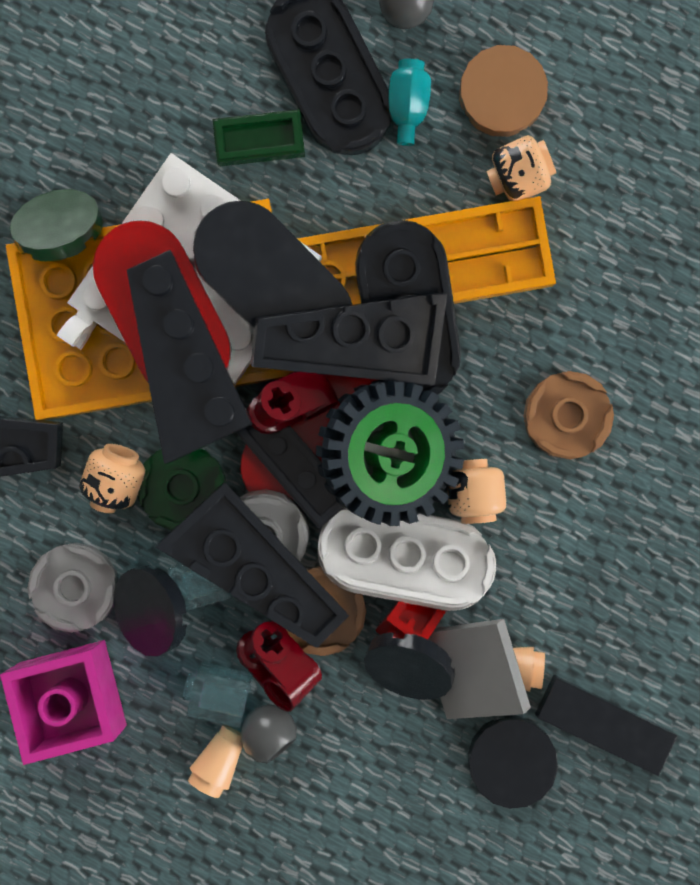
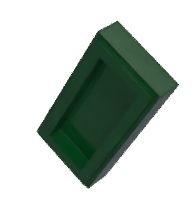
[212,109,305,167]

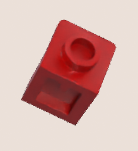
[375,601,447,639]

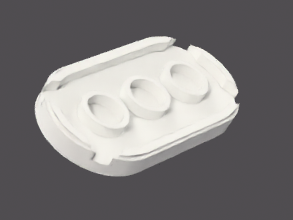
[318,508,496,611]

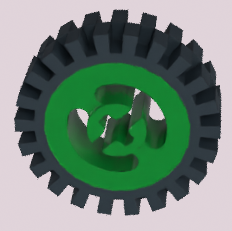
[316,381,464,526]

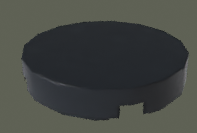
[113,565,187,657]
[364,632,455,700]
[468,715,558,809]

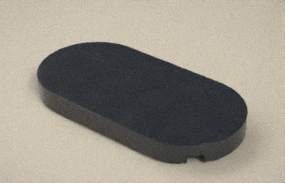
[265,0,391,156]
[193,201,352,329]
[355,220,461,395]

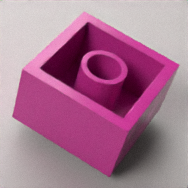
[0,640,127,765]

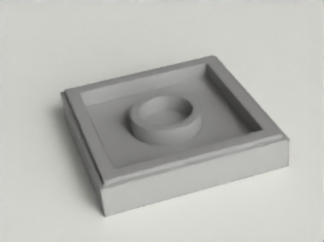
[428,619,531,719]

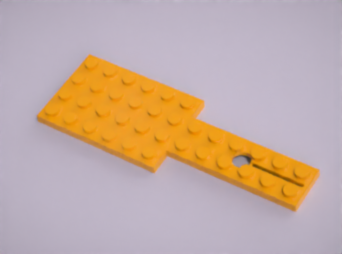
[5,196,556,421]

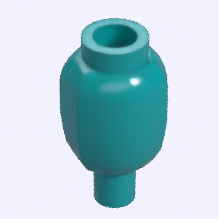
[388,58,431,146]

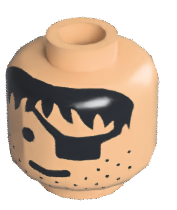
[486,135,557,201]
[79,444,146,513]
[447,459,506,524]

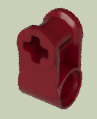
[247,371,339,434]
[236,621,322,712]

